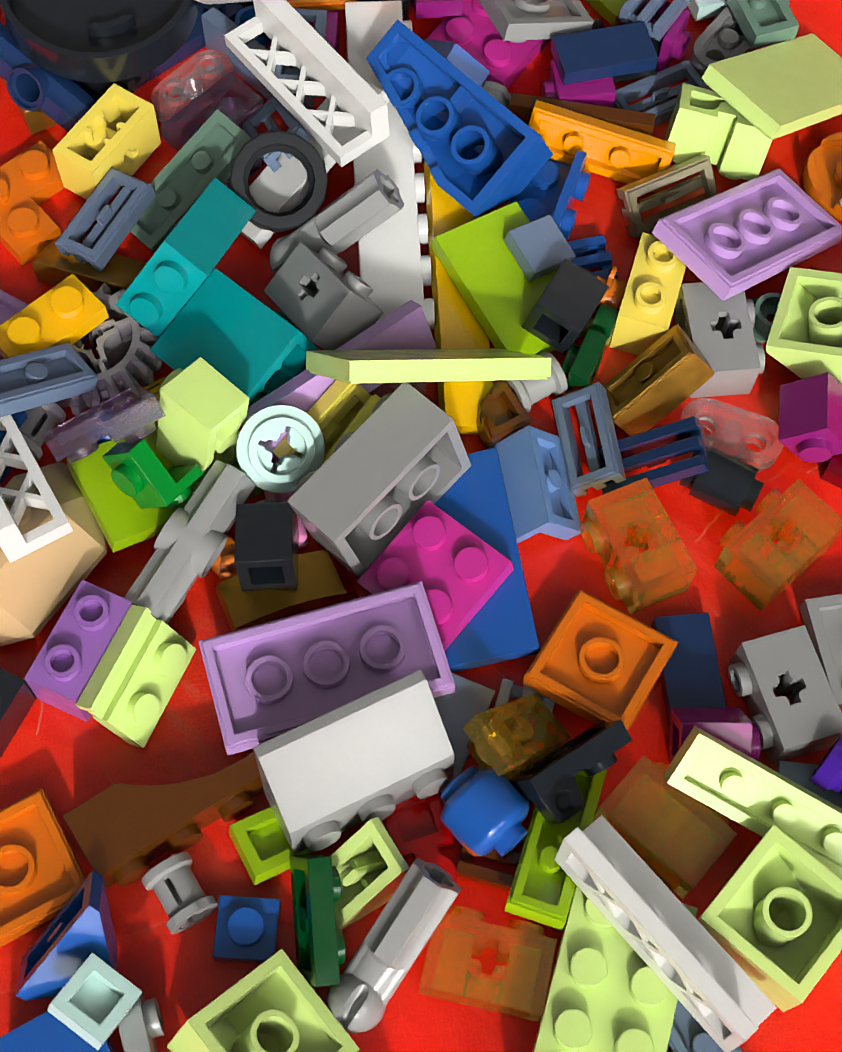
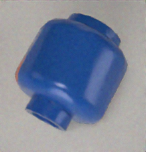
[440,766,529,857]

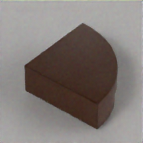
[477,380,532,449]

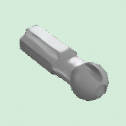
[270,169,404,275]
[326,858,461,1034]

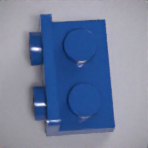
[508,150,591,240]

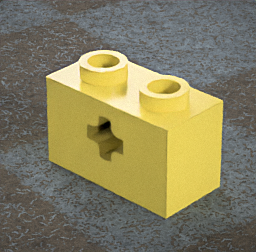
[52,83,161,203]
[610,232,686,356]

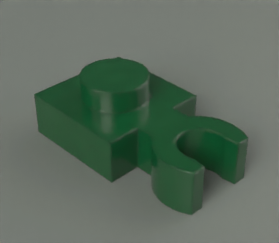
[562,303,619,394]

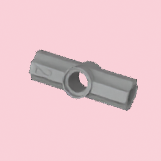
[124,460,256,624]

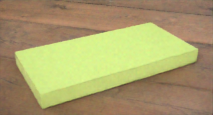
[702,33,842,140]
[306,348,551,384]

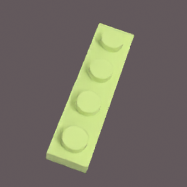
[663,726,842,880]

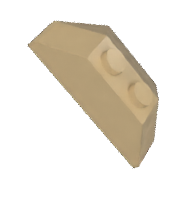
[0,461,107,647]

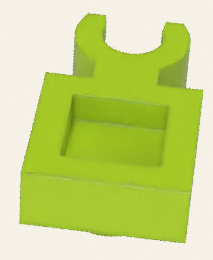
[229,807,310,885]

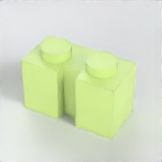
[665,83,772,181]
[156,357,250,485]

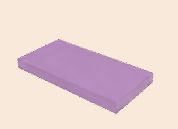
[652,168,842,301]
[198,581,455,755]

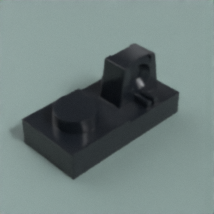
[509,720,632,825]

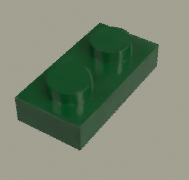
[289,853,346,987]

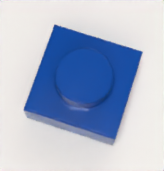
[213,895,281,964]

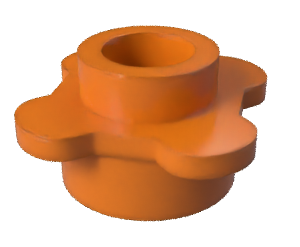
[592,265,627,319]

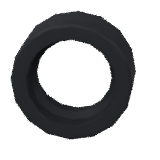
[230,130,328,233]

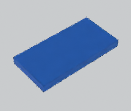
[434,447,540,673]

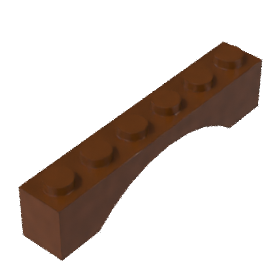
[63,751,264,888]

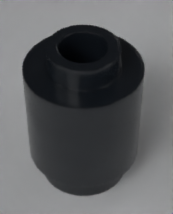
[680,447,764,517]

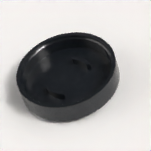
[0,0,199,83]

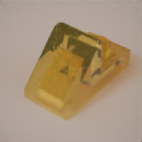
[462,693,571,780]

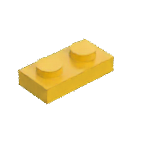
[0,273,109,358]

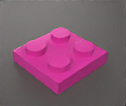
[427,0,551,89]
[357,500,514,651]

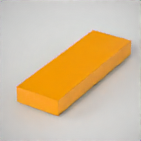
[528,100,676,193]

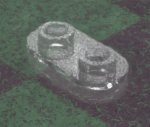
[151,50,235,127]
[679,398,784,471]

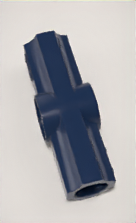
[0,22,97,132]

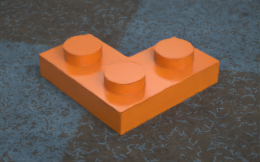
[0,140,65,266]

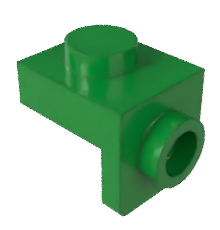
[102,439,203,509]

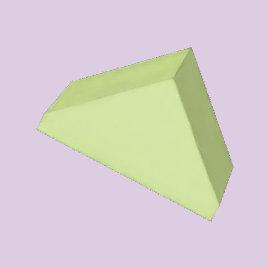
[331,817,409,930]

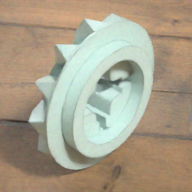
[236,404,325,493]

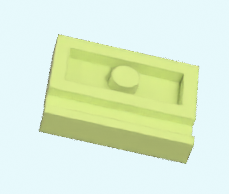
[76,605,196,748]

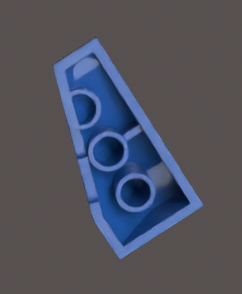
[366,19,553,217]

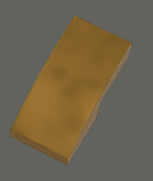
[216,549,346,632]

